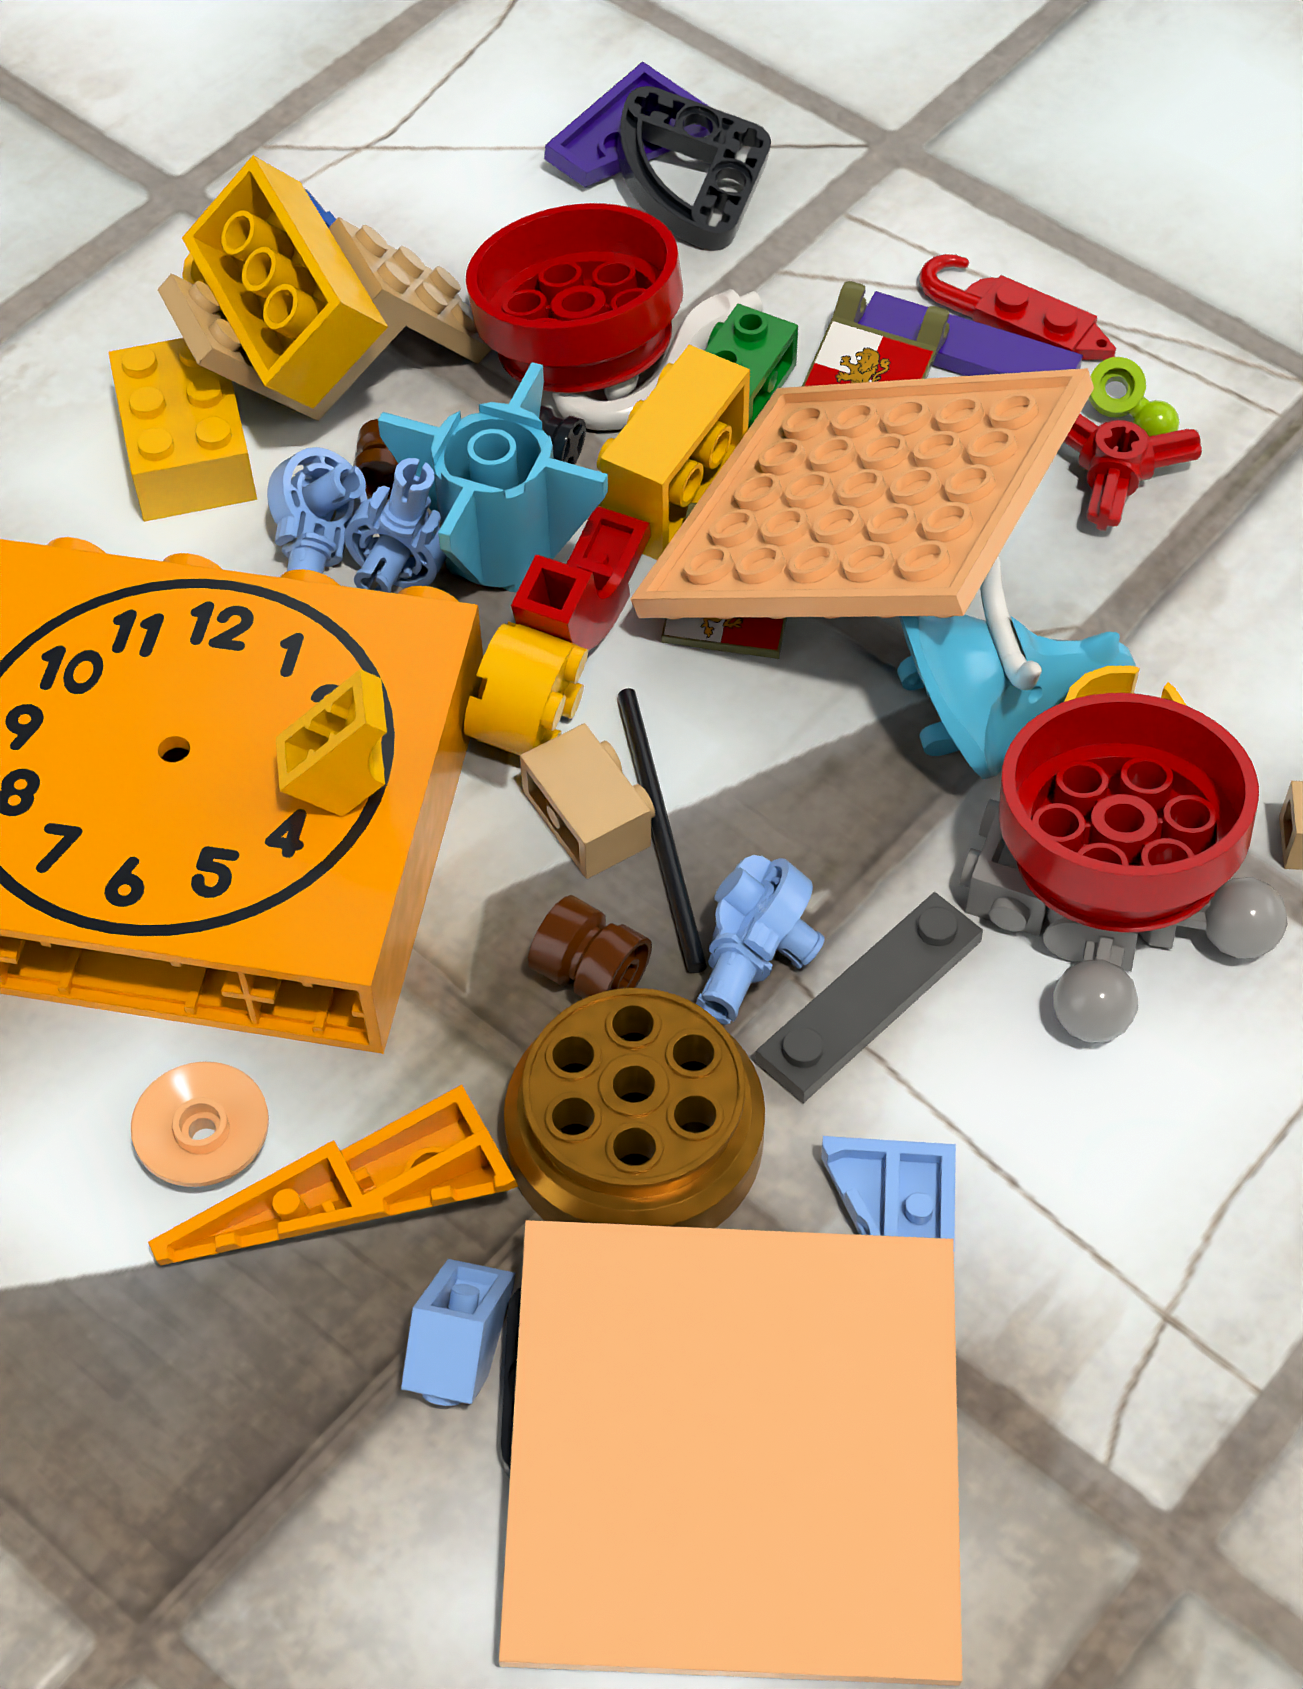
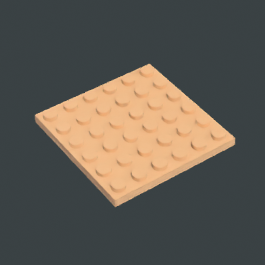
[630,368,1094,620]

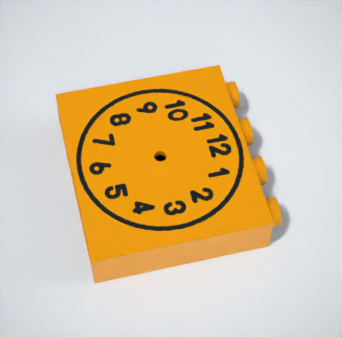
[0,537,483,1054]

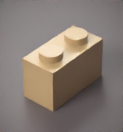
[520,723,655,879]

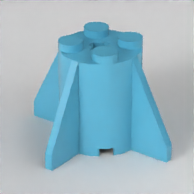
[378,362,608,592]

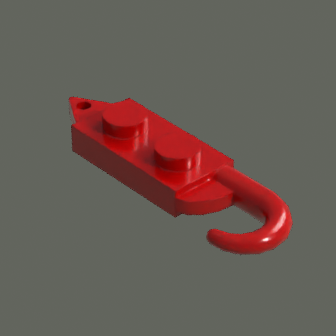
[919,254,1116,360]

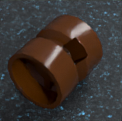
[528,895,652,999]

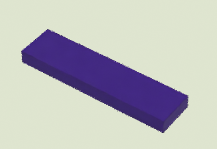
[858,291,1083,376]

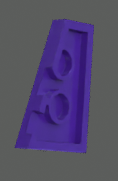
[544,61,710,187]

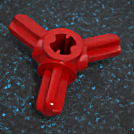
[1064,414,1202,531]

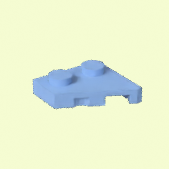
[821,1136,956,1247]

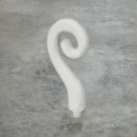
[553,289,763,430]

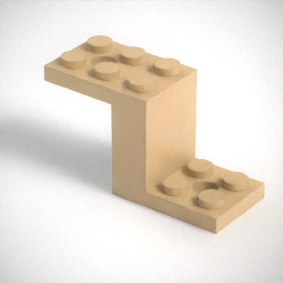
[157,217,492,421]

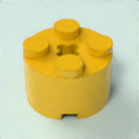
[464,621,588,756]

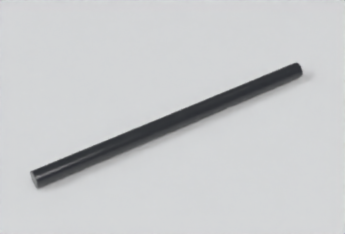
[618,688,707,973]

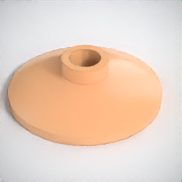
[131,1062,269,1187]

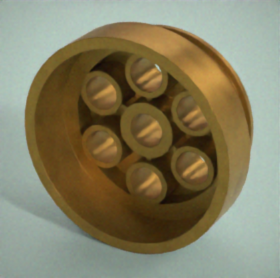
[504,988,765,1228]

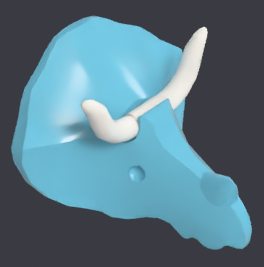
[897,555,1136,779]

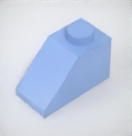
[401,1259,515,1406]

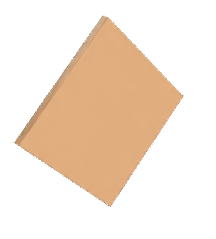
[499,1220,962,1686]

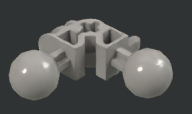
[1043,877,1288,1042]

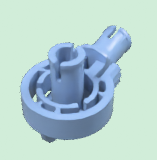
[267,447,367,574]
[344,458,447,592]
[696,855,825,1025]

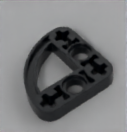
[617,86,771,251]

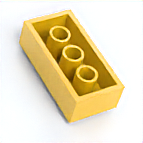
[182,155,388,409]

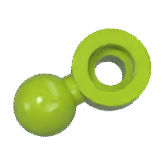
[1089,357,1179,436]

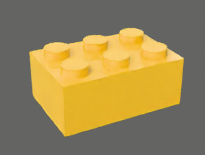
[108,338,257,522]
[597,345,750,560]

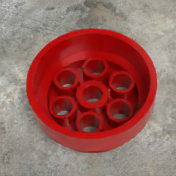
[466,203,683,393]
[998,693,1259,932]

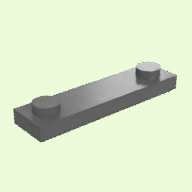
[755,891,983,1103]

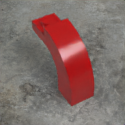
[511,506,651,651]

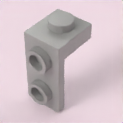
[959,799,1048,936]

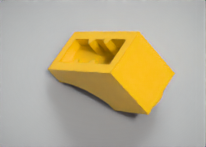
[276,669,387,817]

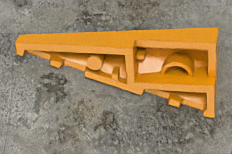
[148,1084,518,1266]

